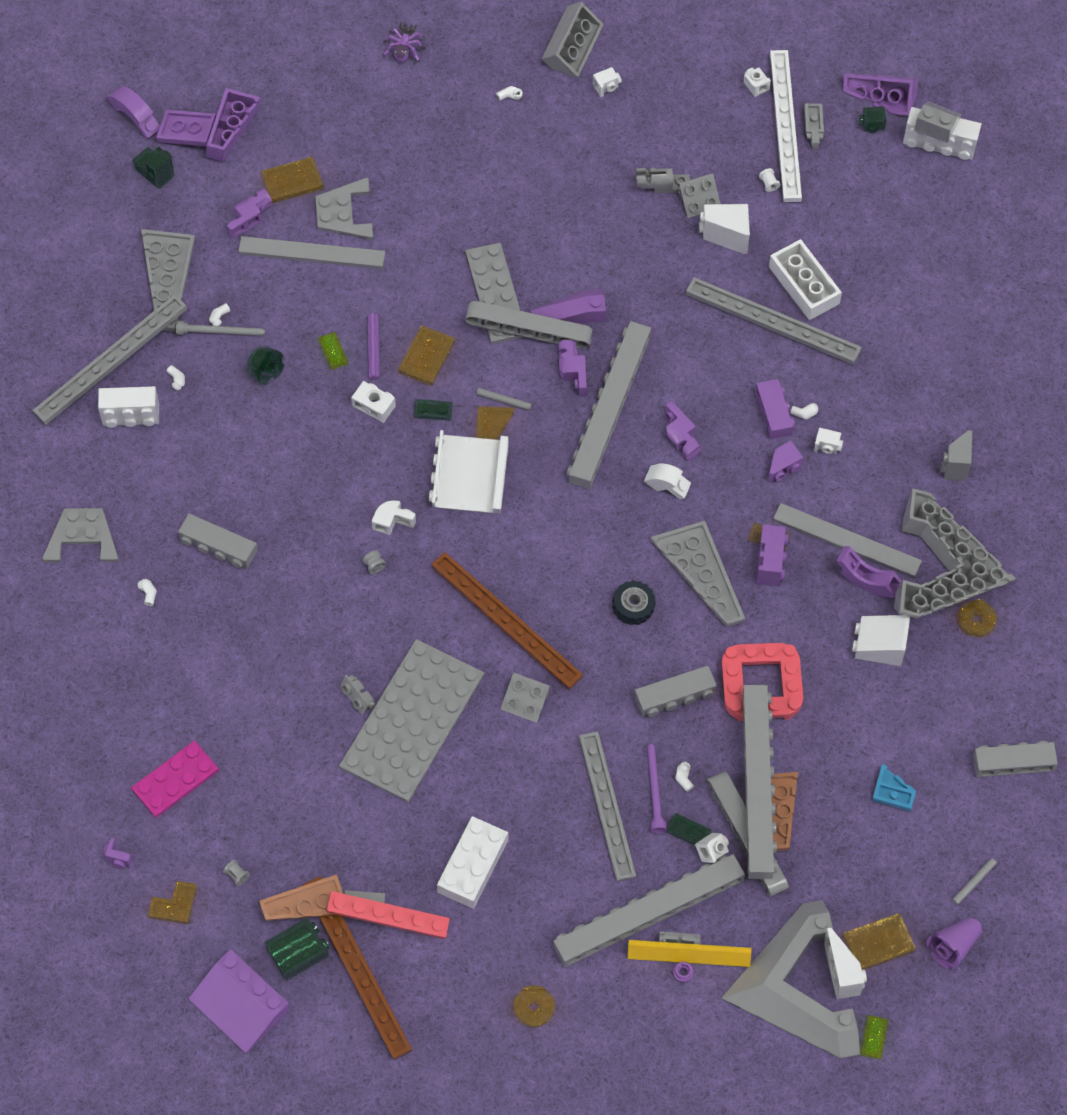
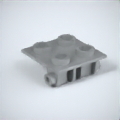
[678,173,720,218]
[501,672,550,723]

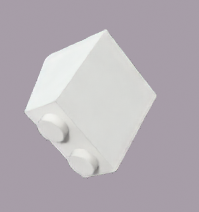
[699,204,750,254]
[852,615,910,666]

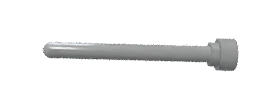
[176,320,265,336]

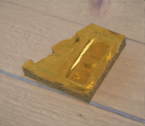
[477,406,514,440]

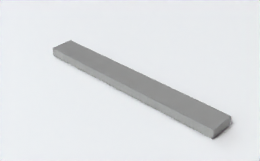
[238,236,385,269]
[773,503,922,578]
[579,731,636,882]

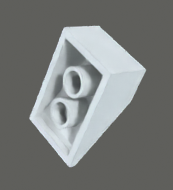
[823,928,867,999]

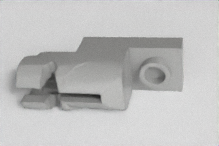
[636,168,690,193]

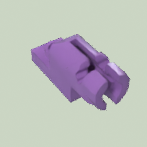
[227,188,272,239]
[558,340,587,396]
[665,401,701,461]

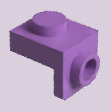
[103,838,133,869]

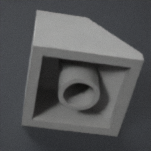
[914,101,961,143]
[941,430,972,481]

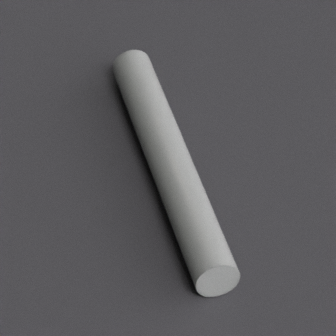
[477,388,532,411]
[952,858,997,905]

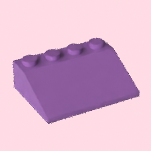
[188,949,290,1054]

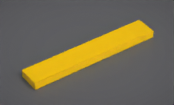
[628,940,751,967]

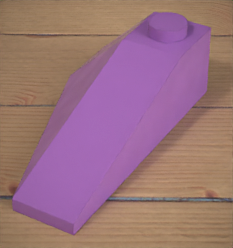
[843,73,918,116]
[531,289,606,324]

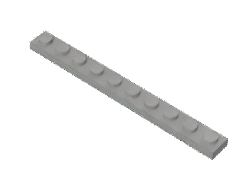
[686,277,862,365]
[33,294,188,425]

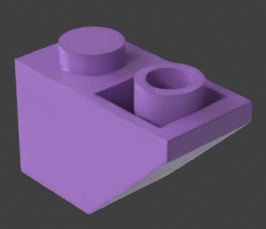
[768,441,803,483]

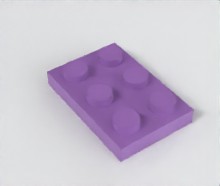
[156,110,216,146]

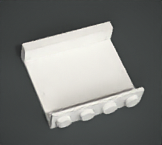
[429,430,509,514]

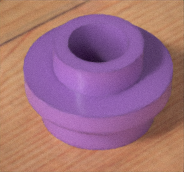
[673,962,694,982]

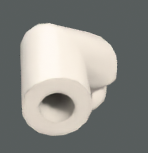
[166,365,185,390]

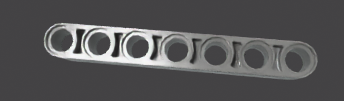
[465,301,592,349]
[707,771,789,897]

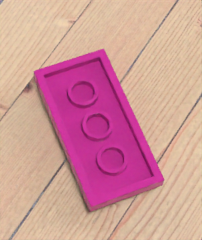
[131,740,219,818]

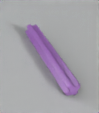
[368,313,380,380]

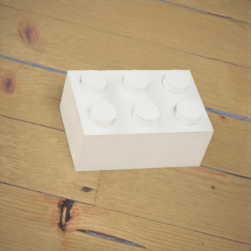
[98,386,159,428]

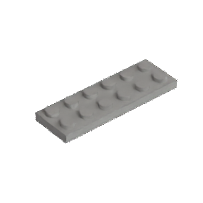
[465,243,523,344]

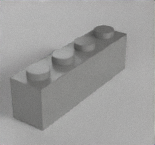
[178,514,258,569]
[634,666,717,717]
[973,741,1058,777]

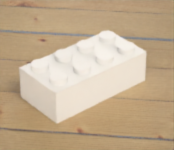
[903,107,982,160]
[769,239,842,320]
[437,816,508,909]

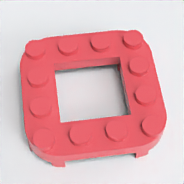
[721,643,803,721]

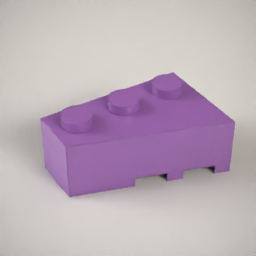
[756,525,789,587]

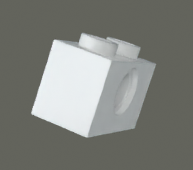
[351,381,396,423]

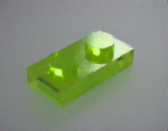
[318,332,348,370]
[860,1015,889,1060]

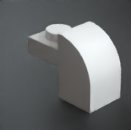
[644,463,691,499]
[372,501,416,535]

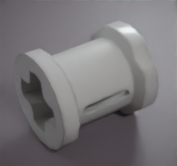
[223,859,250,886]

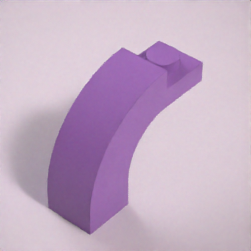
[106,86,160,139]
[836,546,902,598]

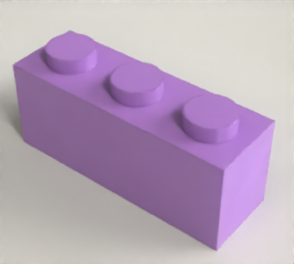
[755,379,795,439]

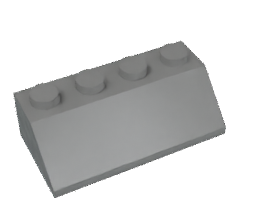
[542,2,604,77]

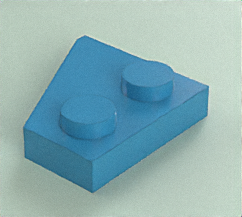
[872,764,916,812]

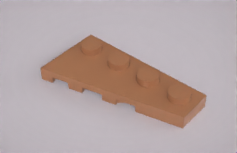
[771,772,798,852]
[259,874,343,921]

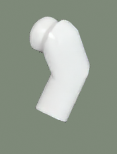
[496,86,523,101]
[209,303,230,326]
[790,403,818,420]
[138,579,157,606]
[675,762,694,792]

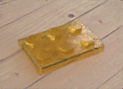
[261,157,324,203]
[398,325,455,386]
[843,913,916,970]

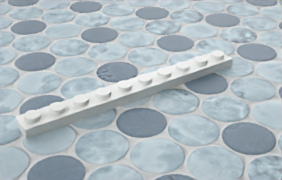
[770,50,802,202]

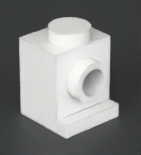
[593,67,621,97]
[744,68,771,97]
[814,428,843,454]
[695,833,729,863]

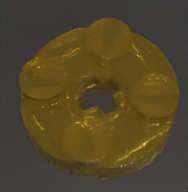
[958,599,998,638]
[514,985,555,1027]

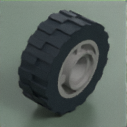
[612,580,656,625]

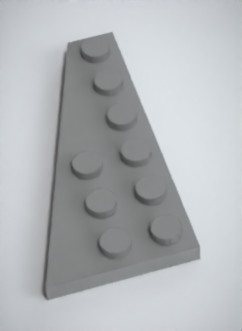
[141,229,195,332]
[651,521,745,627]

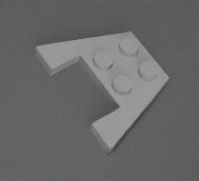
[315,178,373,240]
[43,508,118,563]

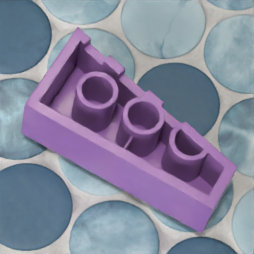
[206,88,260,162]

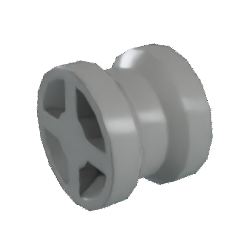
[362,550,386,574]

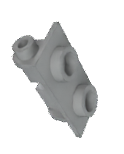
[340,675,376,715]
[659,931,701,944]

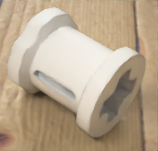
[759,168,781,192]

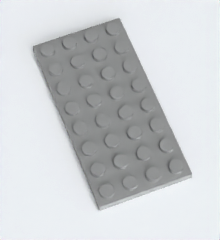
[339,639,484,803]

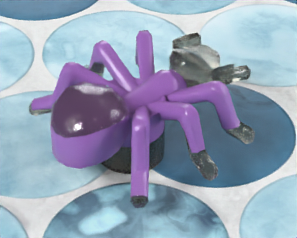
[383,22,426,62]

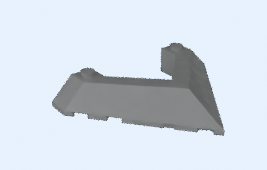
[894,488,1016,618]
[721,900,860,1059]

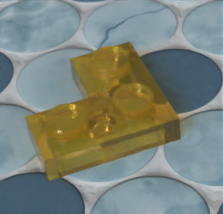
[148,881,197,925]

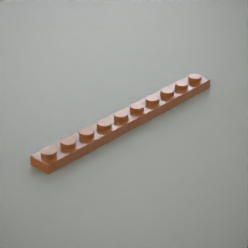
[431,552,583,690]
[303,876,412,1060]

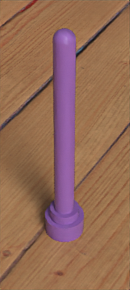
[647,744,667,834]

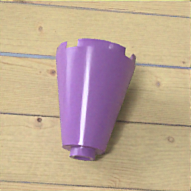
[927,917,982,970]

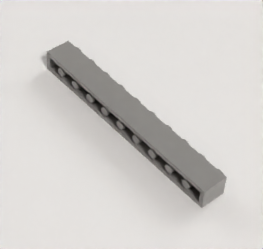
[567,321,651,489]
[742,685,777,879]
[553,854,745,968]

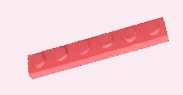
[326,891,450,939]

